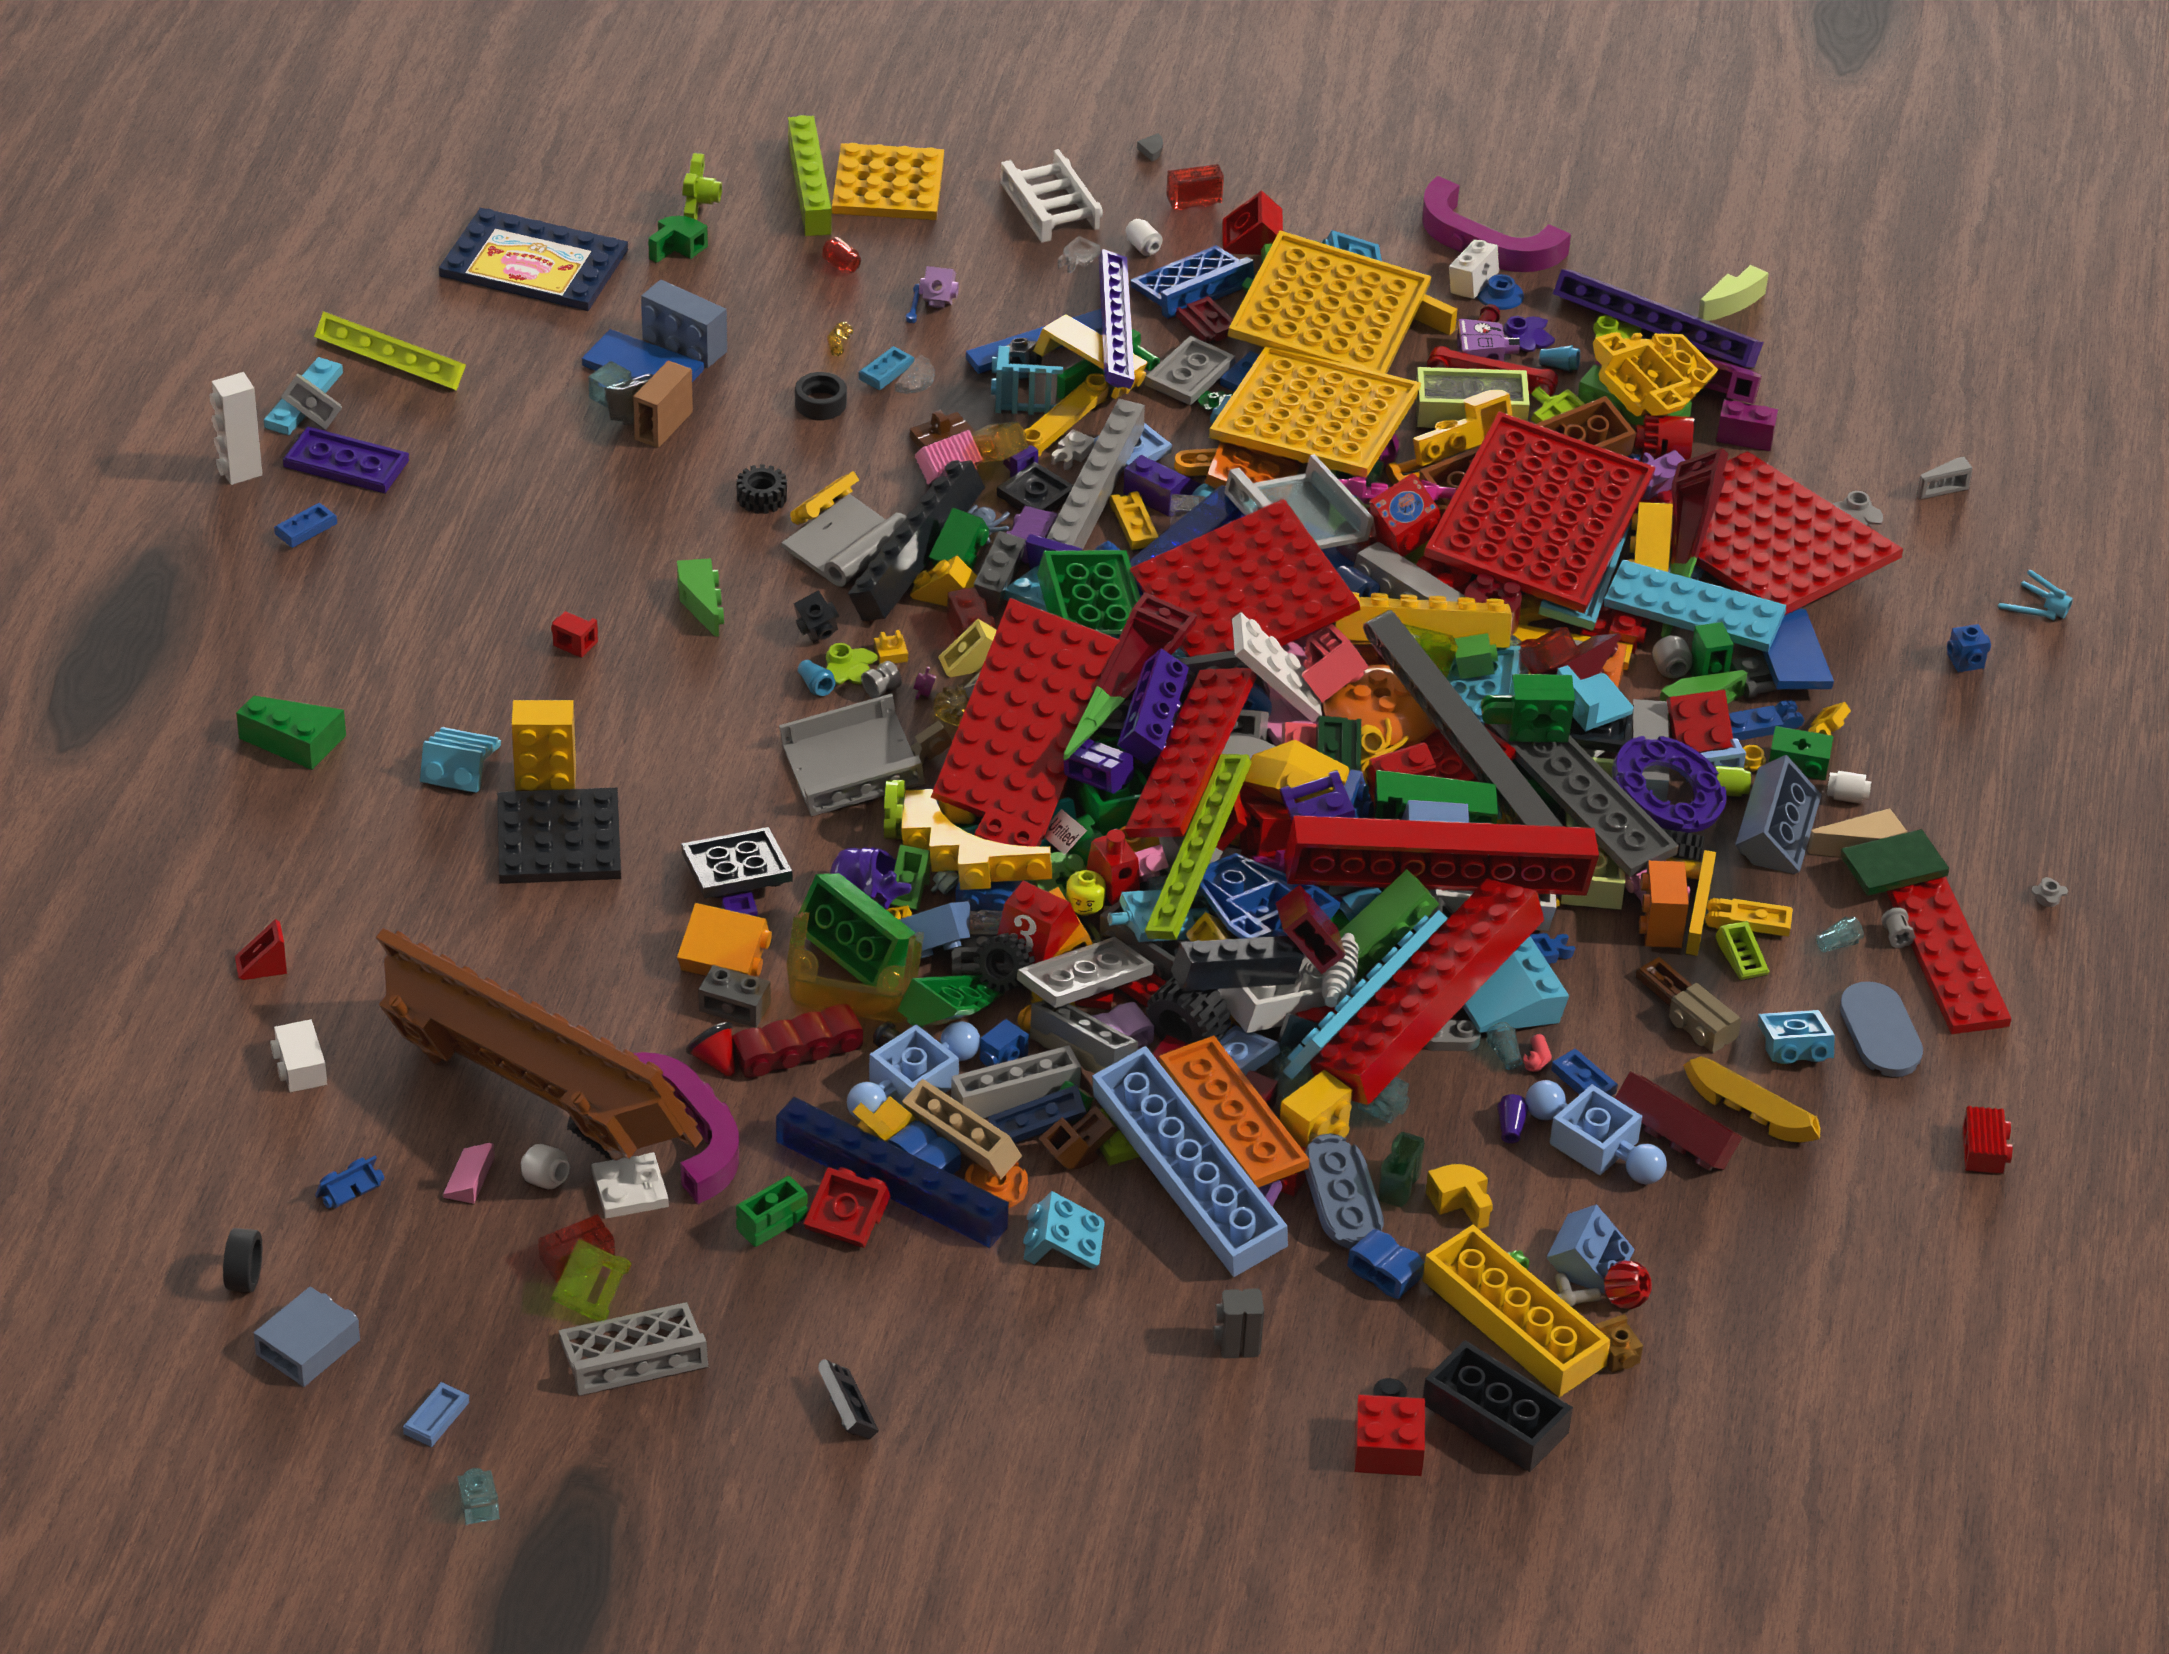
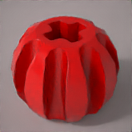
[1604,1260,1652,1309]

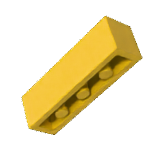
[1629,502,1673,572]

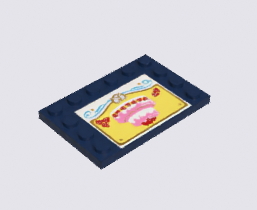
[439,207,628,311]

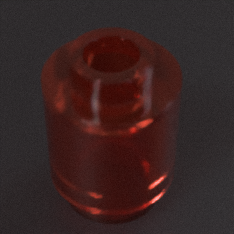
[822,237,861,274]

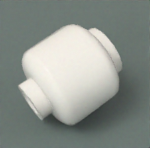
[521,1144,570,1189]

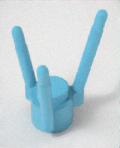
[1998,570,2073,620]

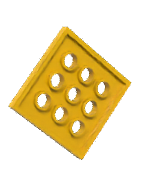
[832,143,944,220]

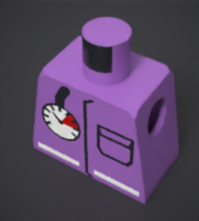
[1456,319,1520,362]

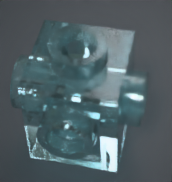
[1357,1077,1410,1124]

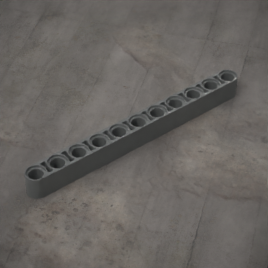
[1363,610,1563,827]

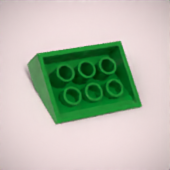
[1037,550,1141,639]

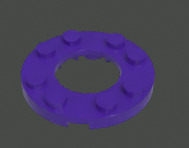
[1612,736,1727,833]

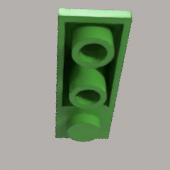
[677,558,724,637]

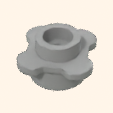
[2032,877,2068,907]

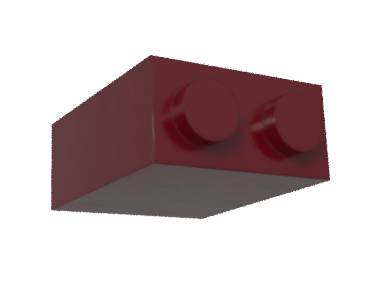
[1276,884,1346,974]

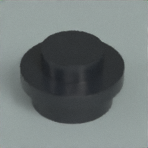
[1373,1378,1407,1397]

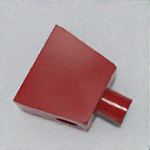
[1087,829,1140,906]

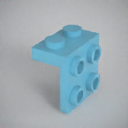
[1557,665,1633,731]
[1023,1191,1105,1268]

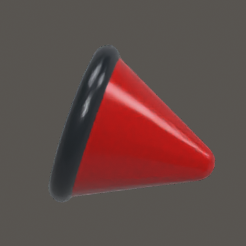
[686,1022,735,1076]

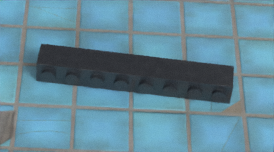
[848,460,985,621]

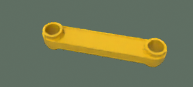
[1019,373,1109,457]

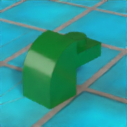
[648,216,708,263]

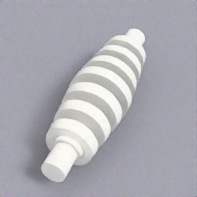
[1322,933,1359,1007]

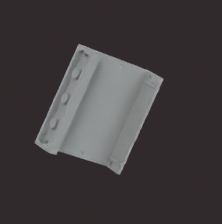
[779,694,925,816]

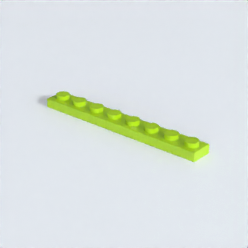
[1145,754,1252,940]

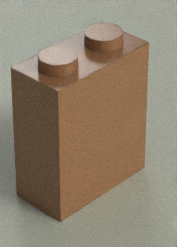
[633,360,693,448]

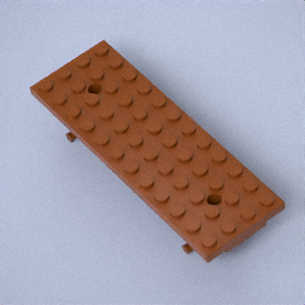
[376,928,703,1161]

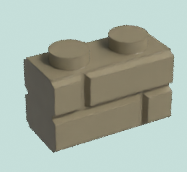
[1669,983,1741,1053]

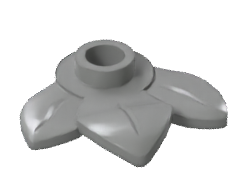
[1833,491,1883,526]

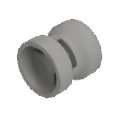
[861,661,902,699]

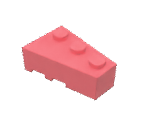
[1302,623,1369,703]

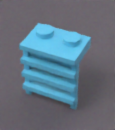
[991,346,1063,415]
[420,727,501,793]

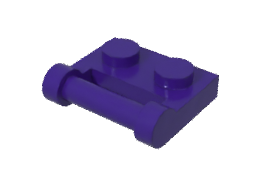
[1279,770,1356,821]

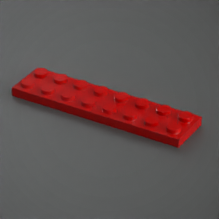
[1125,667,1257,838]
[1886,876,2012,1035]

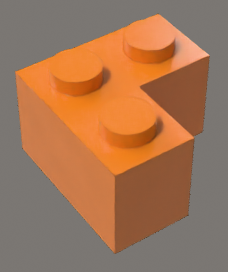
[1639,860,1689,948]

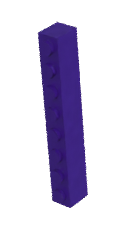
[1553,269,1764,368]

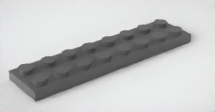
[1484,723,1679,877]

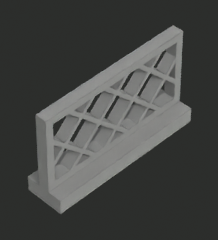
[559,1302,708,1395]

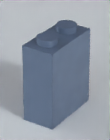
[254,1286,360,1387]

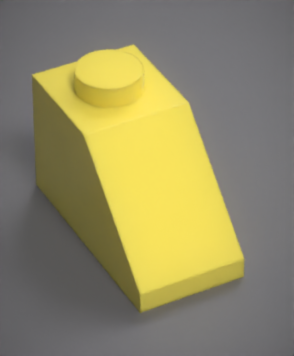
[938,619,997,678]

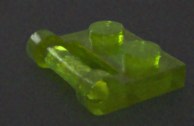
[551,1239,632,1322]

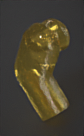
[827,322,853,356]

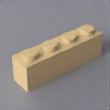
[902,1079,1022,1179]

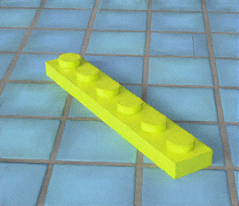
[314,311,466,390]

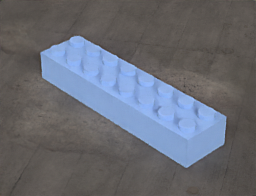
[1092,1046,1288,1277]

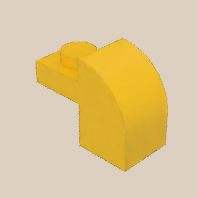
[852,1096,918,1154]
[1425,1164,1493,1229]

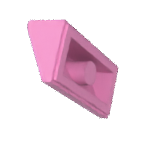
[443,1143,494,1204]

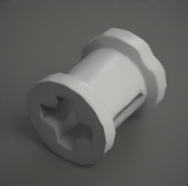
[1881,908,1916,948]

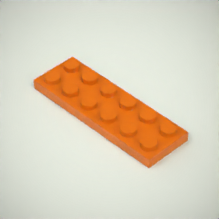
[1159,1035,1310,1188]

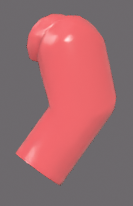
[1523,1034,1552,1072]

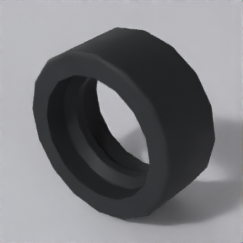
[795,372,847,420]
[223,1228,263,1293]

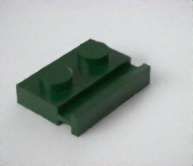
[1316,716,1361,771]

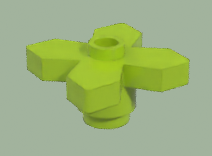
[682,153,722,220]

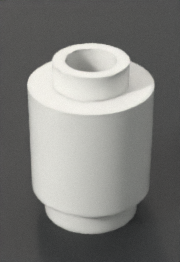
[1126,219,1163,256]
[1827,771,1871,804]

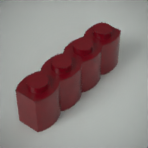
[732,1004,863,1077]

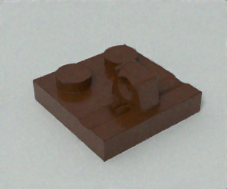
[910,410,985,452]

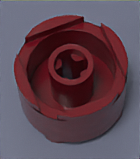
[1464,573,1522,636]

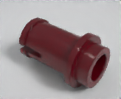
[1478,304,1501,323]

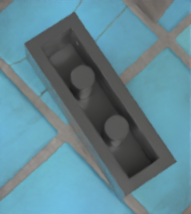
[969,531,1026,617]

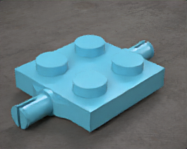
[1107,890,1209,942]

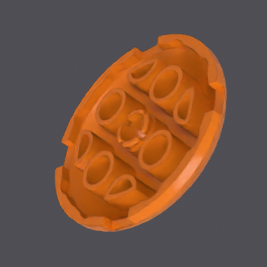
[1322,665,1436,748]

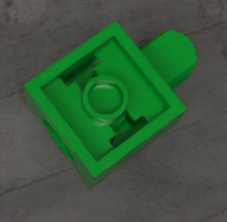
[1481,674,1575,742]

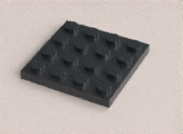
[497,787,621,884]

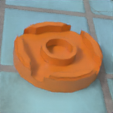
[964,1162,1028,1210]

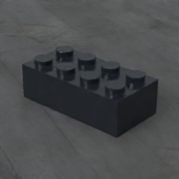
[1423,1340,1573,1472]

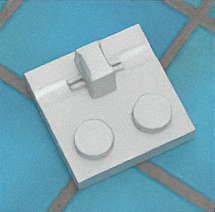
[591,1152,669,1219]

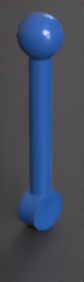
[906,284,920,323]

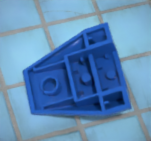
[1198,853,1340,939]

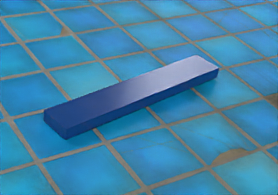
[966,309,1102,374]

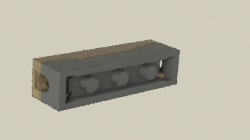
[1029,1000,1138,1074]

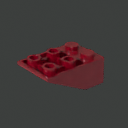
[1537,633,1621,680]

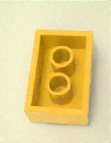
[512,700,576,791]

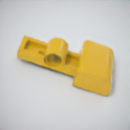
[1413,390,1513,466]

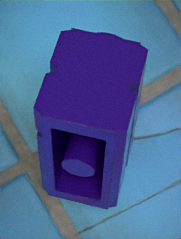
[1063,739,1134,794]

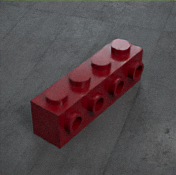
[1615,1071,1743,1171]

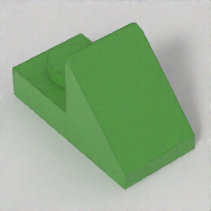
[890,845,930,911]

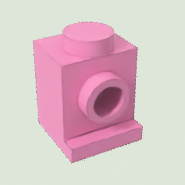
[1135,844,1169,883]

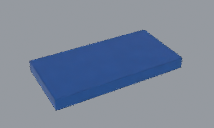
[582,329,704,387]
[1762,609,1834,689]

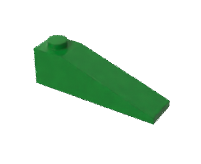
[897,975,1005,1028]

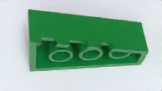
[1374,770,1498,824]

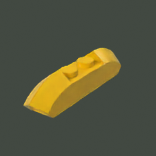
[1683,1056,1821,1142]

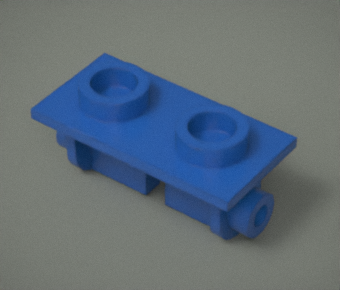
[315,1155,385,1209]

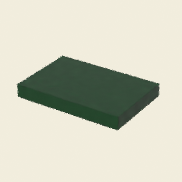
[1840,829,1949,896]

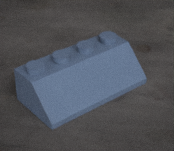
[1735,755,1822,874]

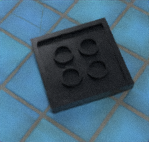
[681,827,793,899]

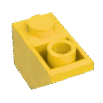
[910,555,977,607]

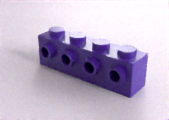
[1117,648,1189,765]

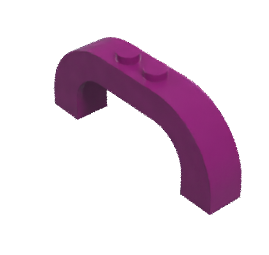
[1422,176,1571,272]
[1595,358,1762,404]
[633,1052,739,1204]

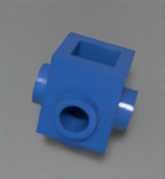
[1947,624,1991,672]

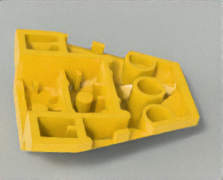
[1593,332,1718,416]

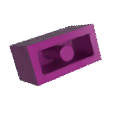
[1716,400,1778,451]

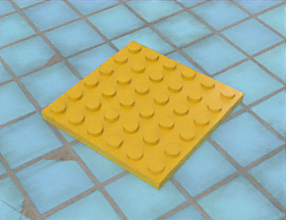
[1228,231,1431,374]
[1209,346,1421,478]

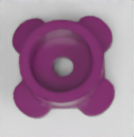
[913,666,936,700]

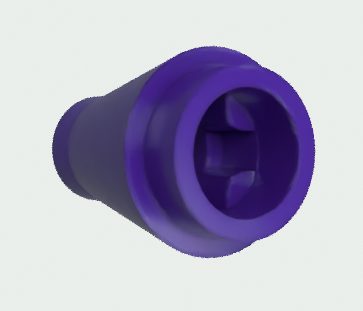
[1497,1094,1528,1143]

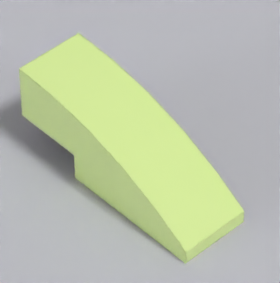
[1698,265,1769,321]

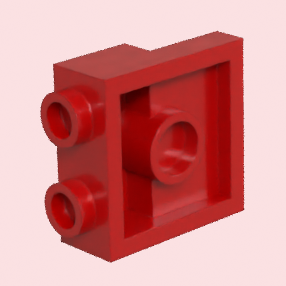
[1580,602,1651,654]
[803,1167,891,1248]

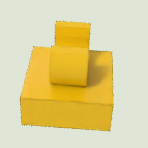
[874,630,908,664]

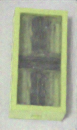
[1416,367,1530,428]

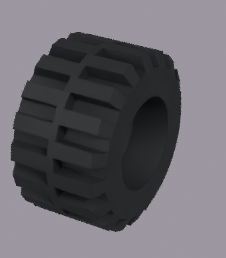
[1146,976,1231,1044]

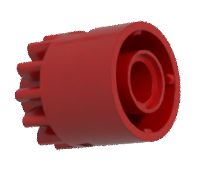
[1635,414,1694,461]

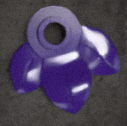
[1503,316,1555,352]

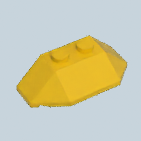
[1243,740,1350,804]

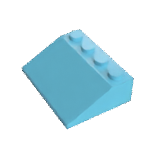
[1462,936,1569,1033]

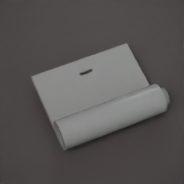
[781,494,907,587]

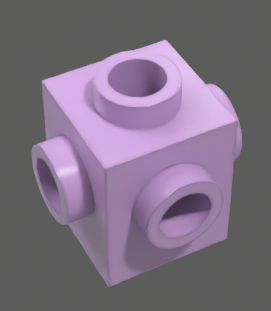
[919,266,959,308]

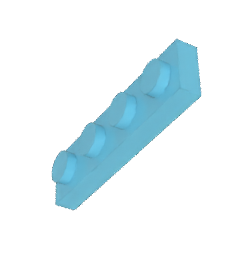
[264,357,343,435]

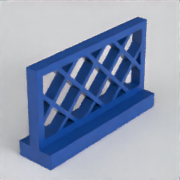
[1130,245,1254,319]

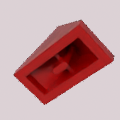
[235,919,287,980]

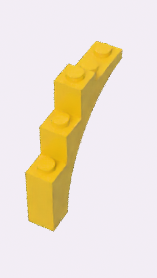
[901,789,1053,890]

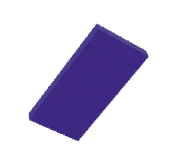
[283,426,409,494]

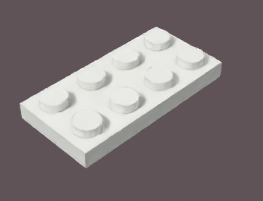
[1232,612,1322,723]

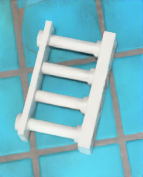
[1001,149,1103,242]

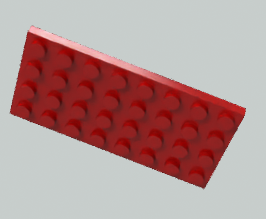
[931,598,1120,840]

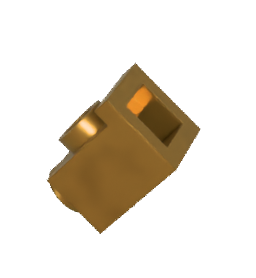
[1595,1314,1643,1373]

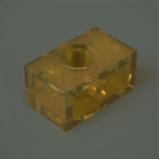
[971,422,1029,462]

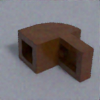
[1039,1106,1118,1169]

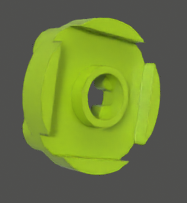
[884,780,905,839]

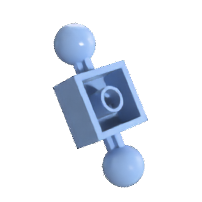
[847,1021,980,1121]
[1525,1080,1667,1184]

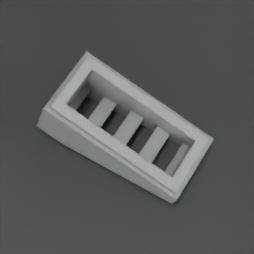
[1917,457,1972,500]

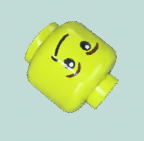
[1066,870,1106,916]

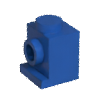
[980,1019,1029,1067]

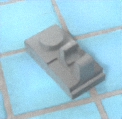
[281,374,342,430]

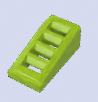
[1715,921,1770,980]

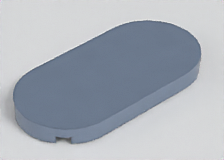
[1840,982,1923,1077]
[1304,1134,1384,1249]

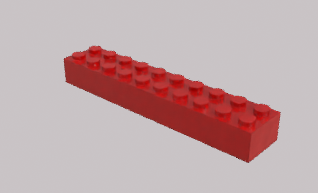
[1284,816,1599,896]
[1310,879,1544,1105]

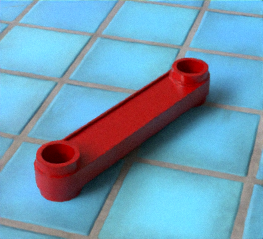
[1427,346,1558,397]

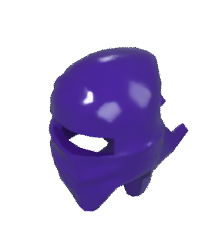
[830,847,912,910]

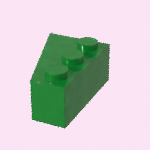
[236,695,346,770]

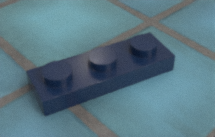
[988,1085,1087,1143]

